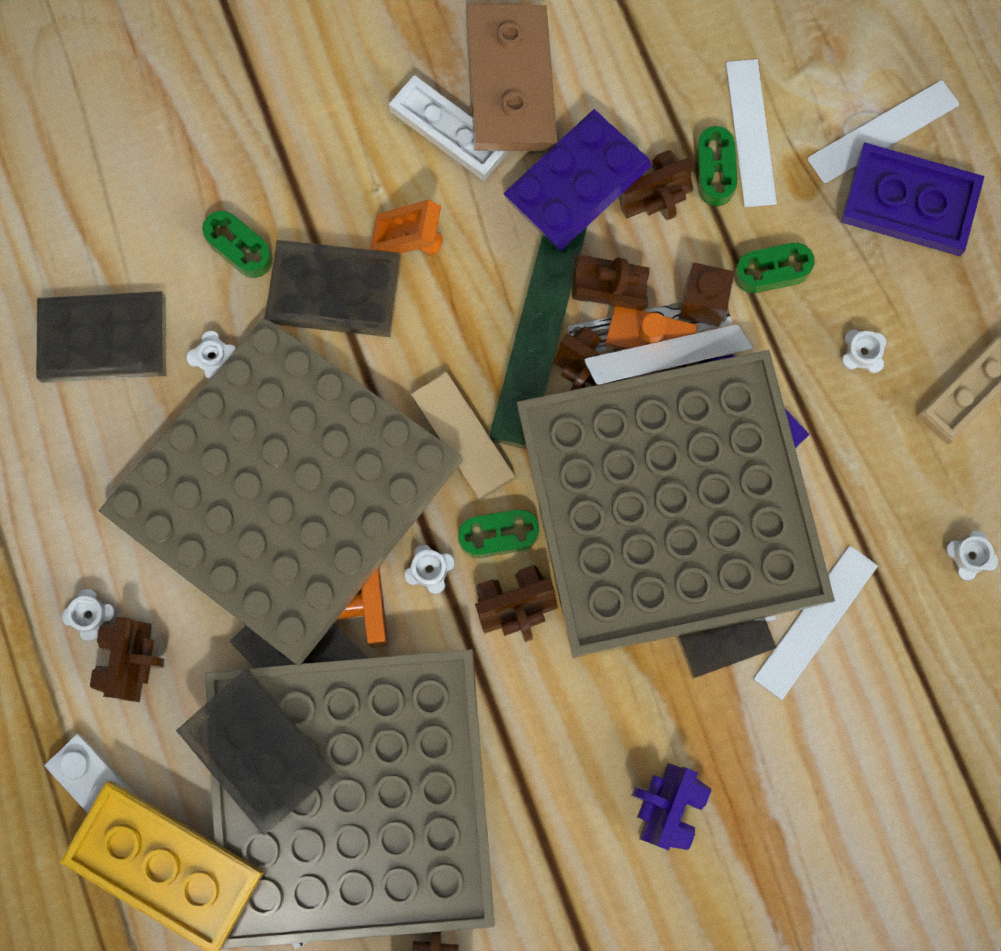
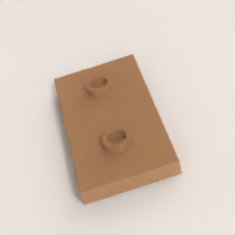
[466,4,558,151]

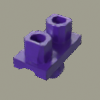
[631,763,711,851]

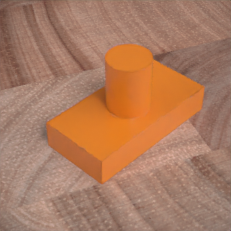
[369,199,443,258]
[604,306,697,368]
[337,567,389,648]

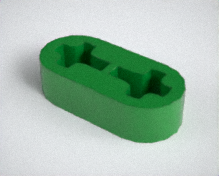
[696,126,738,206]
[202,211,273,278]
[734,243,815,293]
[458,510,539,558]

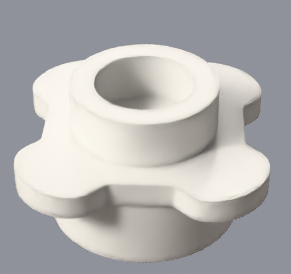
[842,329,887,374]
[187,331,236,379]
[946,531,998,581]
[405,545,454,594]
[62,589,115,641]

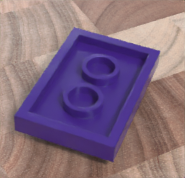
[503,109,652,251]
[840,142,985,257]

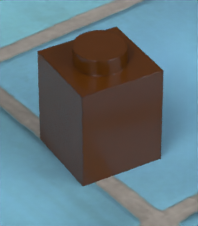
[678,262,735,327]

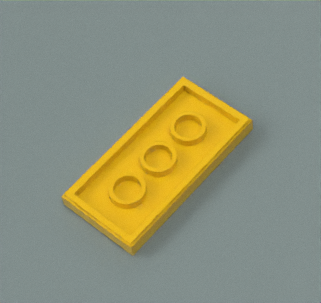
[59,781,264,951]

